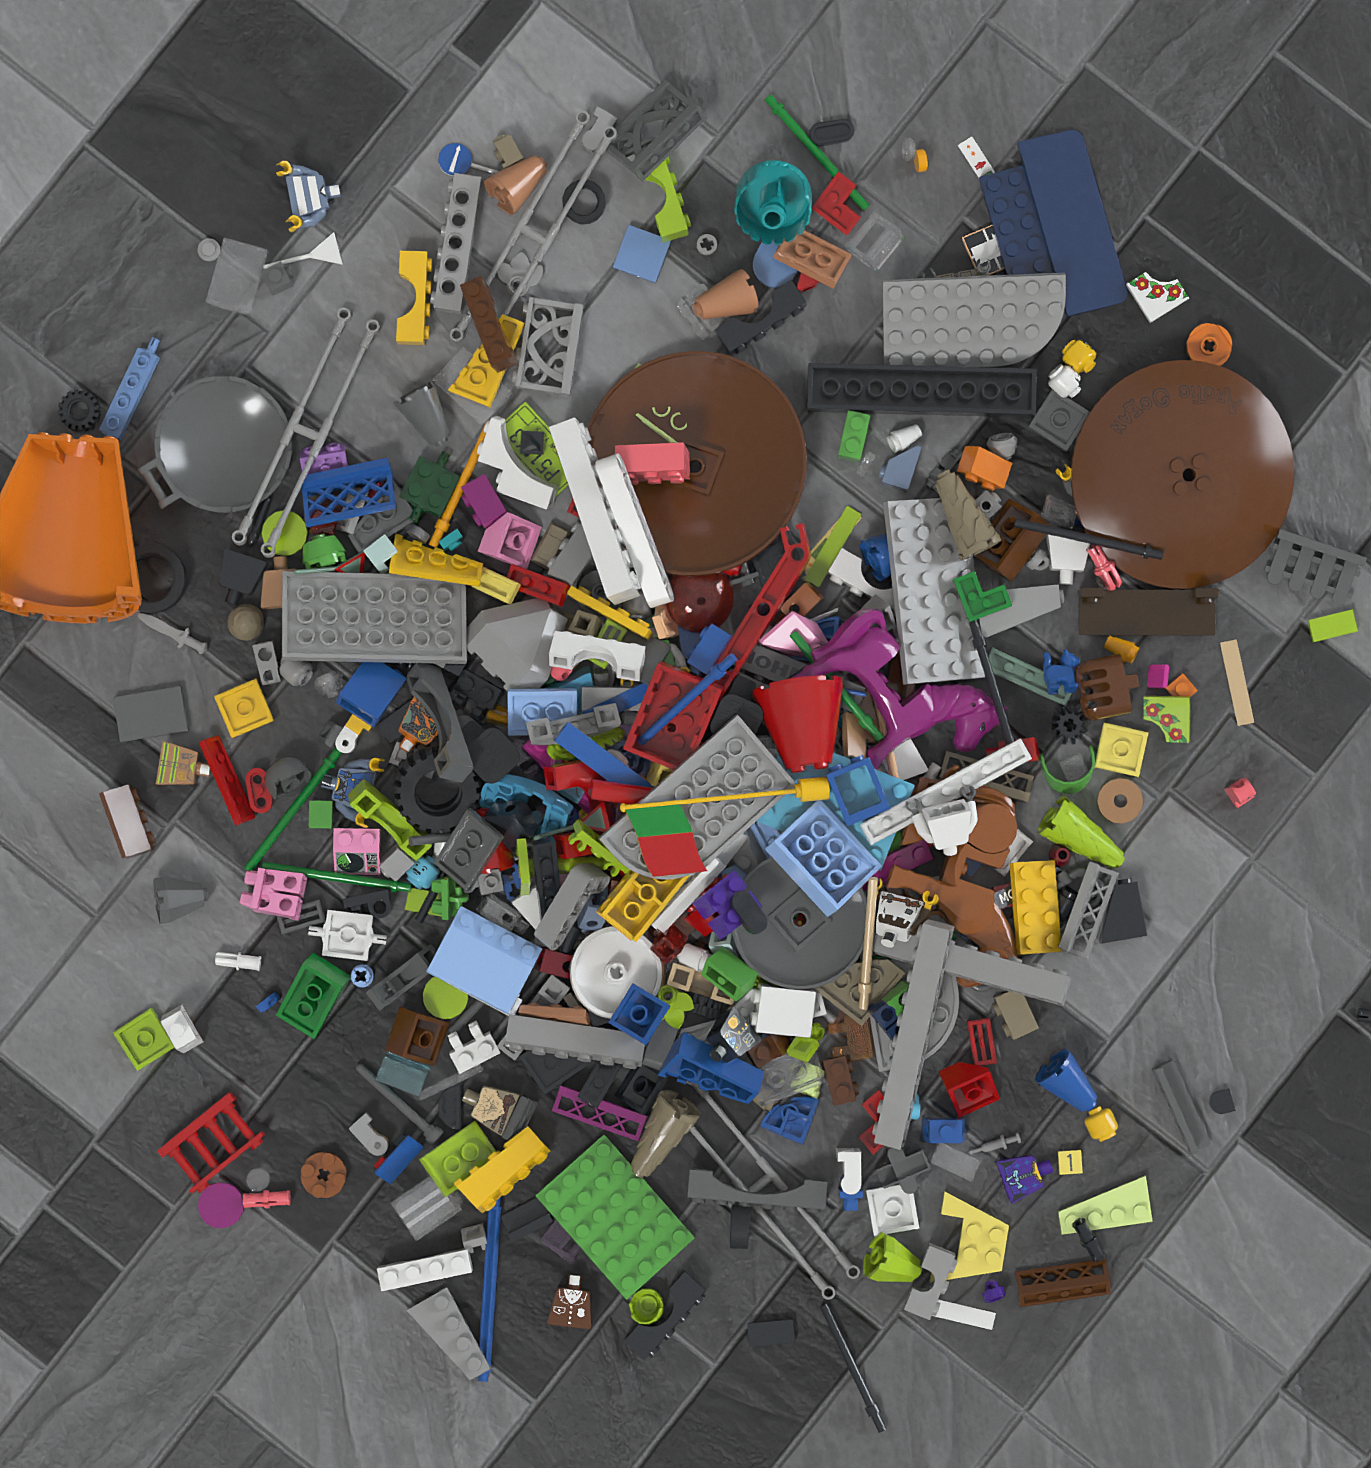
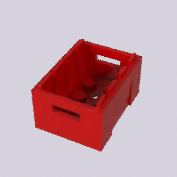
[623,661,726,770]

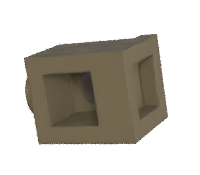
[493,134,524,169]

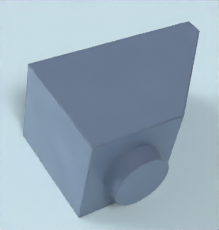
[878,445,922,492]

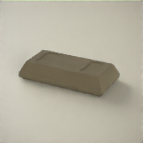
[530,521,571,571]

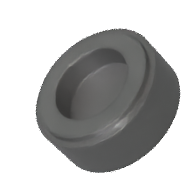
[406,524,430,544]

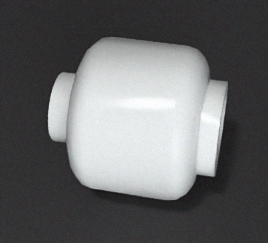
[1048,364,1082,398]

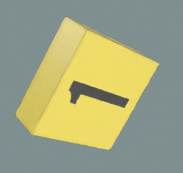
[1057,1150,1083,1175]

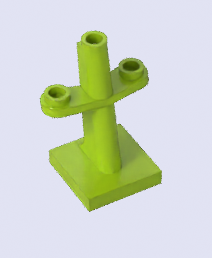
[516,838,605,896]

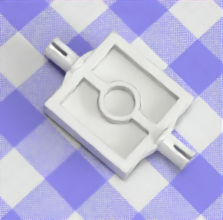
[308,910,387,961]

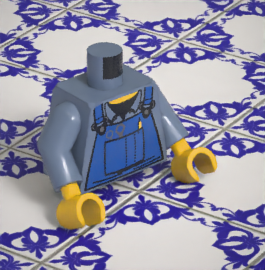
[321,758,385,828]

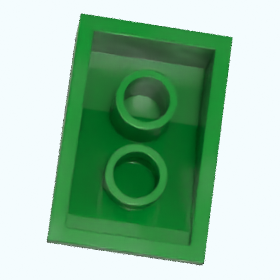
[276,953,351,1039]

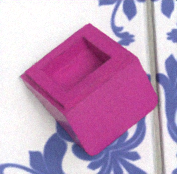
[1147,665,1169,689]

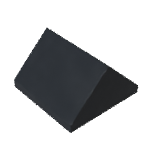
[615,1060,669,1116]

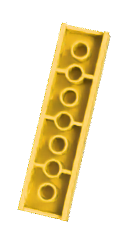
[596,870,690,942]

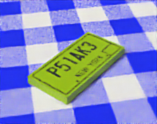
[506,402,569,498]

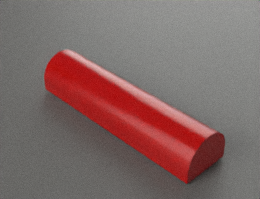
[588,779,653,805]

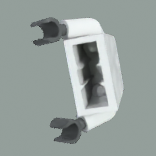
[905,786,978,856]

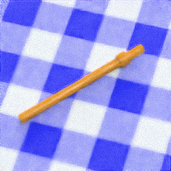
[429,421,487,548]

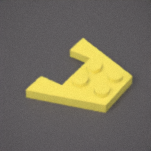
[930,1191,1009,1283]

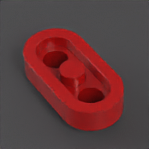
[246,768,273,813]

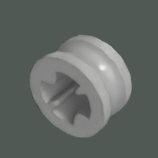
[697,234,717,255]

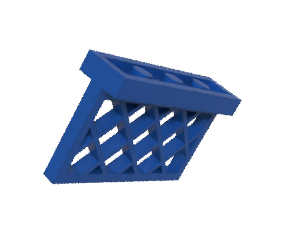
[299,458,396,527]

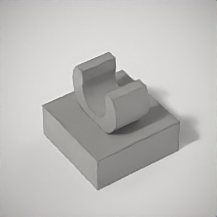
[461,1223,487,1253]

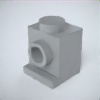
[975,490,1002,519]

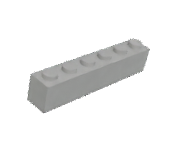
[505,1014,645,1069]

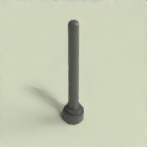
[356,1063,444,1145]

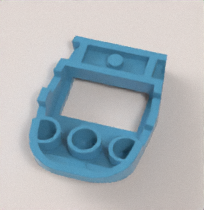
[480,774,574,840]

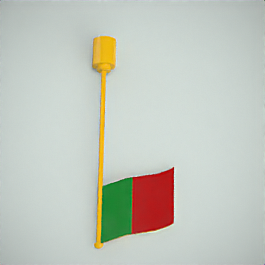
[620,776,830,877]

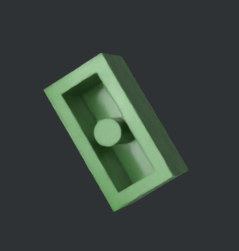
[837,410,870,463]
[701,947,758,1002]

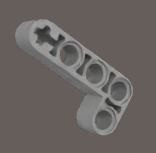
[534,863,610,950]

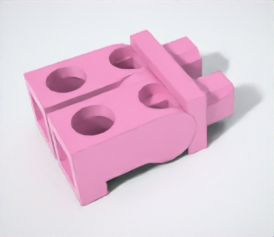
[240,868,308,921]

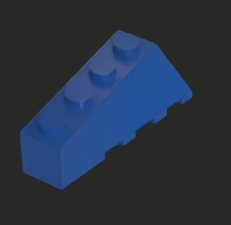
[658,1032,764,1104]

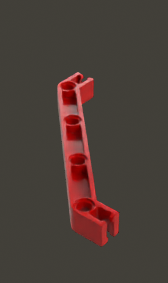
[668,523,811,732]

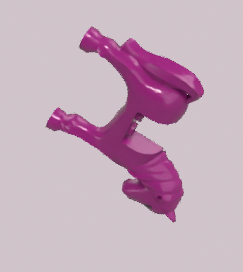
[792,608,1008,770]

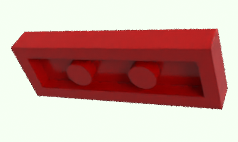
[507,564,570,607]

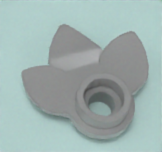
[497,252,543,297]

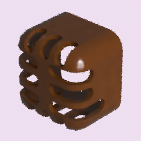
[1075,654,1139,721]

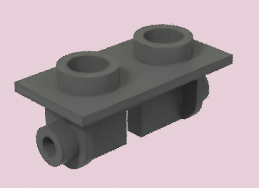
[926,449,963,497]

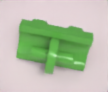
[432,876,469,920]

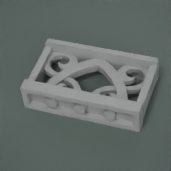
[512,297,584,397]

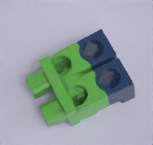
[867,980,938,1041]

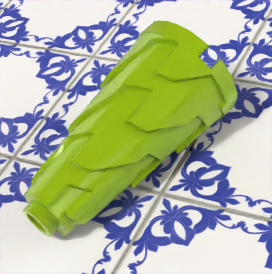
[1037,795,1125,869]

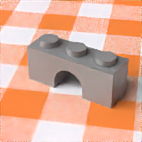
[904,1243,958,1320]

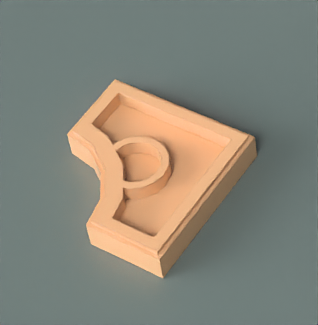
[652,602,679,639]

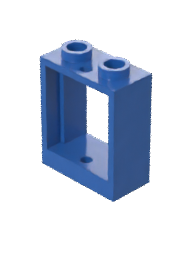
[826,755,890,826]

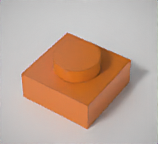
[1165,673,1198,697]

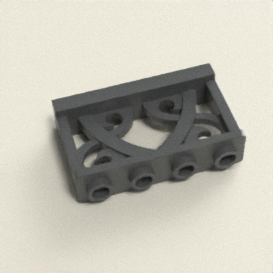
[606,80,707,182]

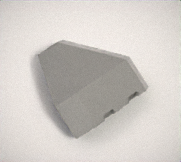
[466,598,568,692]

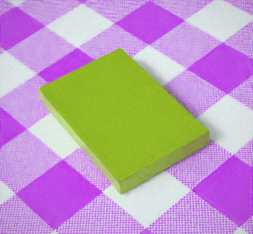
[419,1121,496,1197]

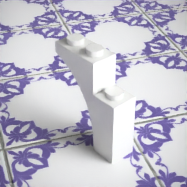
[477,416,559,510]

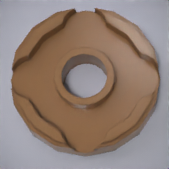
[1097,778,1143,824]

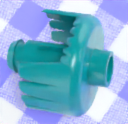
[734,160,812,245]

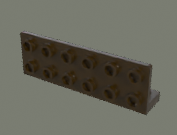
[1078,588,1219,636]

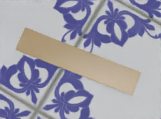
[1220,639,1254,726]

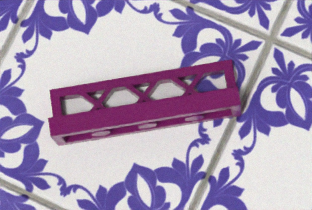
[552,1085,647,1141]

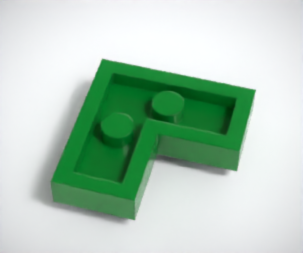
[953,571,1012,622]

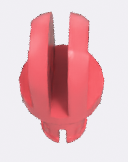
[1086,545,1122,591]

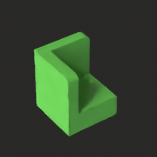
[309,801,334,829]

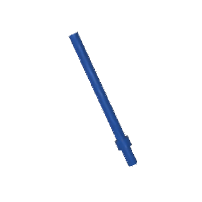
[637,653,737,745]

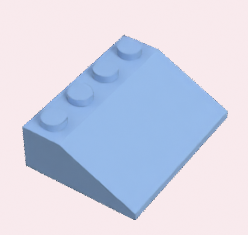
[765,800,882,917]
[426,906,542,1014]

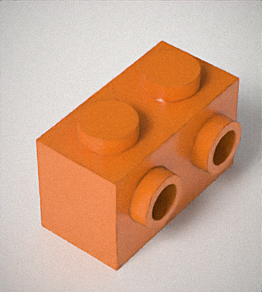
[957,446,1012,491]

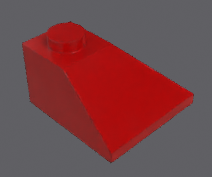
[938,1062,1000,1118]

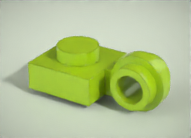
[787,1023,825,1063]

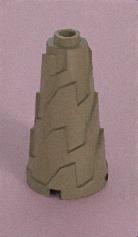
[935,470,1002,561]
[631,1090,700,1178]

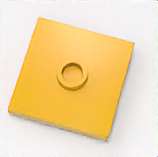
[214,679,274,738]

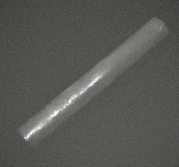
[418,1064,483,1101]

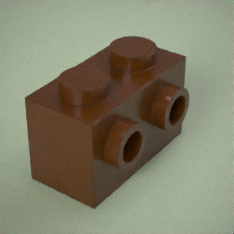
[822,1055,859,1106]

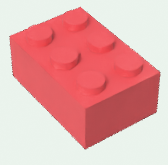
[615,442,690,485]

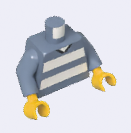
[276,161,341,232]

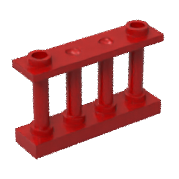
[157,1092,266,1194]

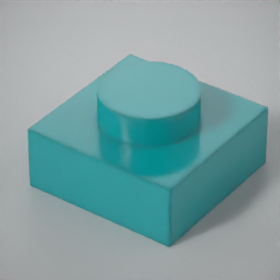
[439,529,463,551]

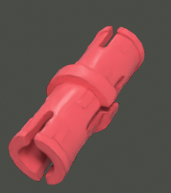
[243,1190,291,1209]

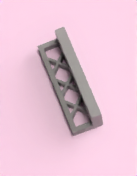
[1058,862,1119,959]

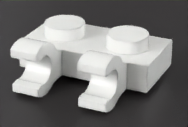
[448,1021,500,1074]

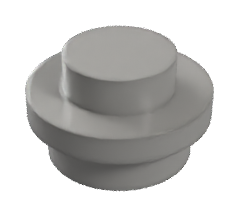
[198,239,221,262]

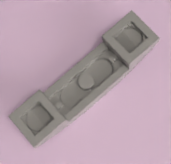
[526,703,621,745]
[497,975,570,1060]

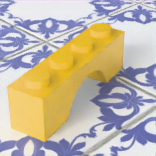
[396,251,432,345]

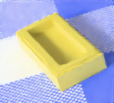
[472,567,521,604]

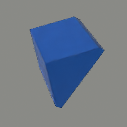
[608,983,670,1045]

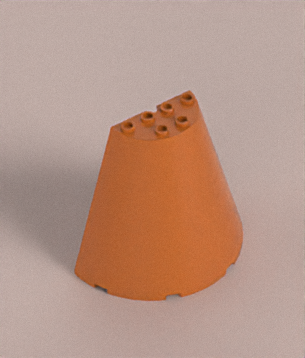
[0,432,142,624]

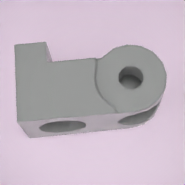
[582,107,617,153]
[252,640,281,686]
[349,1112,389,1156]

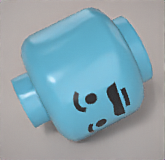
[406,855,440,890]

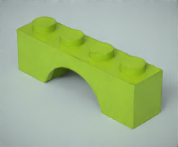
[634,153,691,243]
[348,779,432,861]

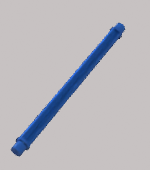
[478,1197,502,1382]

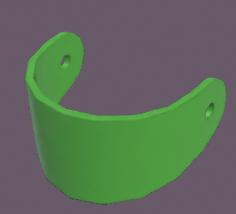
[1040,745,1095,794]

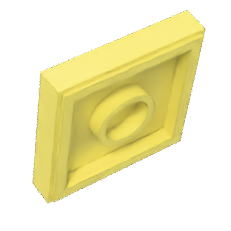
[1094,723,1149,777]

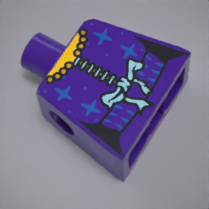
[995,1154,1053,1204]

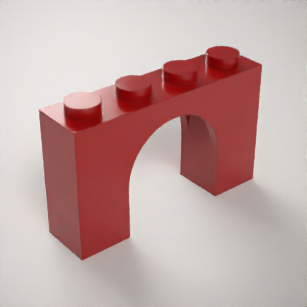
[544,760,612,859]

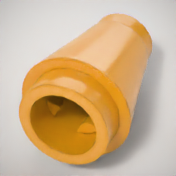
[1104,636,1139,664]

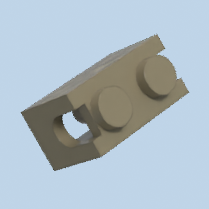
[992,991,1039,1040]

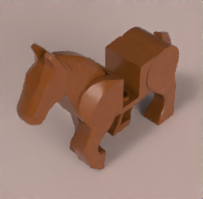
[883,765,1017,987]

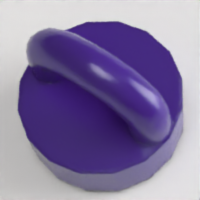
[982,1279,1006,1303]

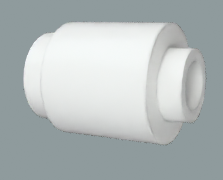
[677,943,711,972]

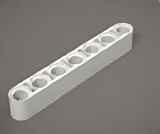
[595,454,674,608]

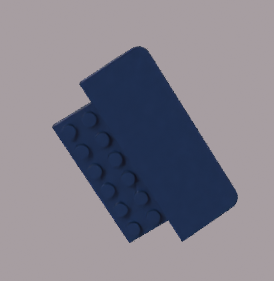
[979,130,1128,317]

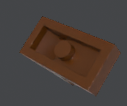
[746,1034,792,1069]

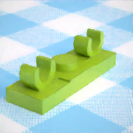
[568,819,630,877]

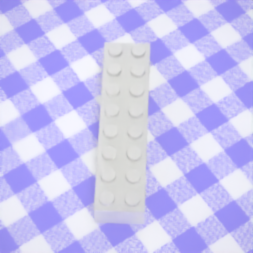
[549,417,641,605]

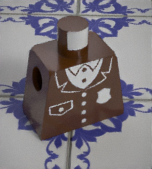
[547,1274,592,1329]

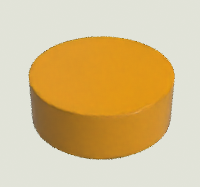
[914,149,928,172]

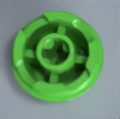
[302,534,347,569]

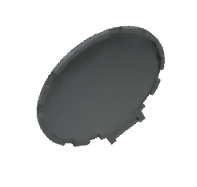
[137,376,292,513]

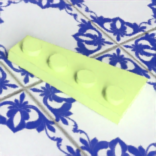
[1058,1175,1153,1235]

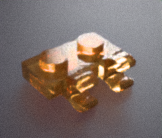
[828,1015,873,1061]

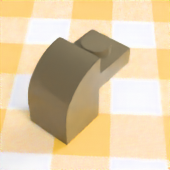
[562,610,602,638]

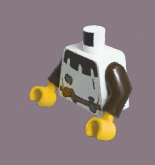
[874,879,939,948]

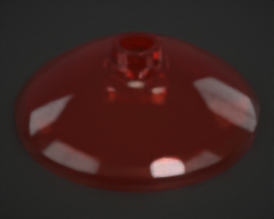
[666,572,734,633]

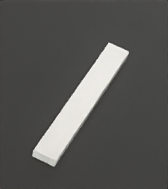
[859,738,1032,846]

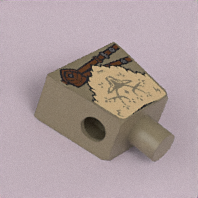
[462,1085,520,1136]

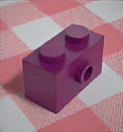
[461,474,507,530]

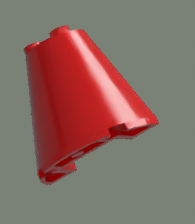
[752,675,843,773]

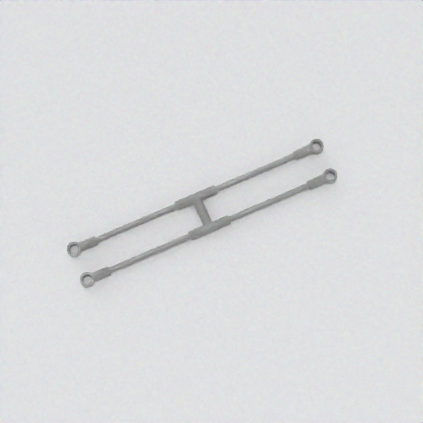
[450,111,618,349]
[232,308,380,558]
[686,1081,860,1300]

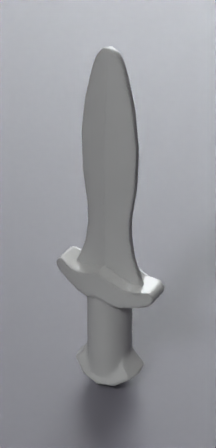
[138,613,208,655]

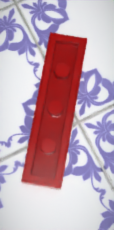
[199,735,255,826]

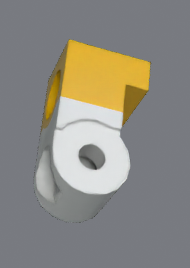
[335,714,373,753]

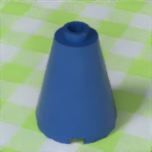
[860,533,891,581]
[1035,1049,1097,1112]

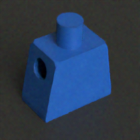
[922,1118,965,1143]

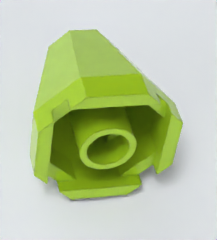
[863,1232,922,1282]

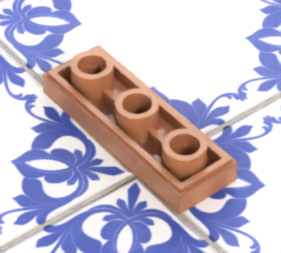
[518,1003,591,1026]

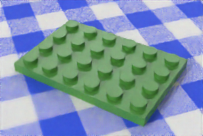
[535,1135,695,1300]

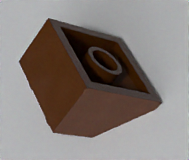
[385,1007,449,1066]

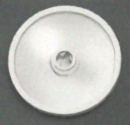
[570,926,662,1019]

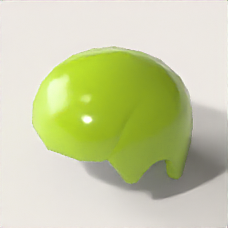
[629,1289,664,1324]

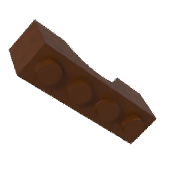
[460,276,518,373]

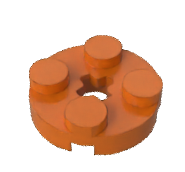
[1186,323,1232,366]

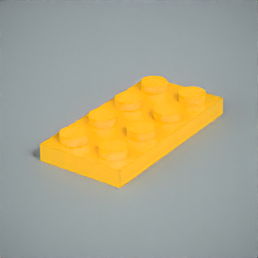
[1010,860,1062,955]

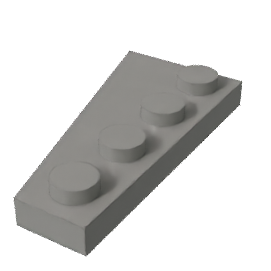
[406,1288,491,1380]

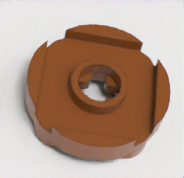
[301,1152,347,1198]

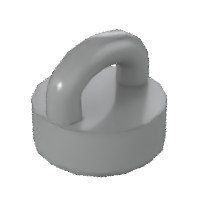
[1025,547,1050,570]

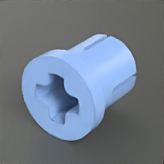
[351,964,374,987]

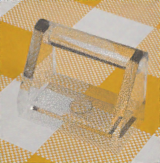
[845,211,905,272]

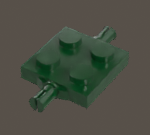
[399,451,460,523]

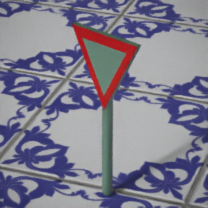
[293,551,365,575]
[533,801,610,840]

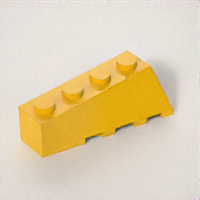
[454,1126,550,1213]

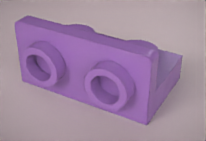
[300,443,348,475]

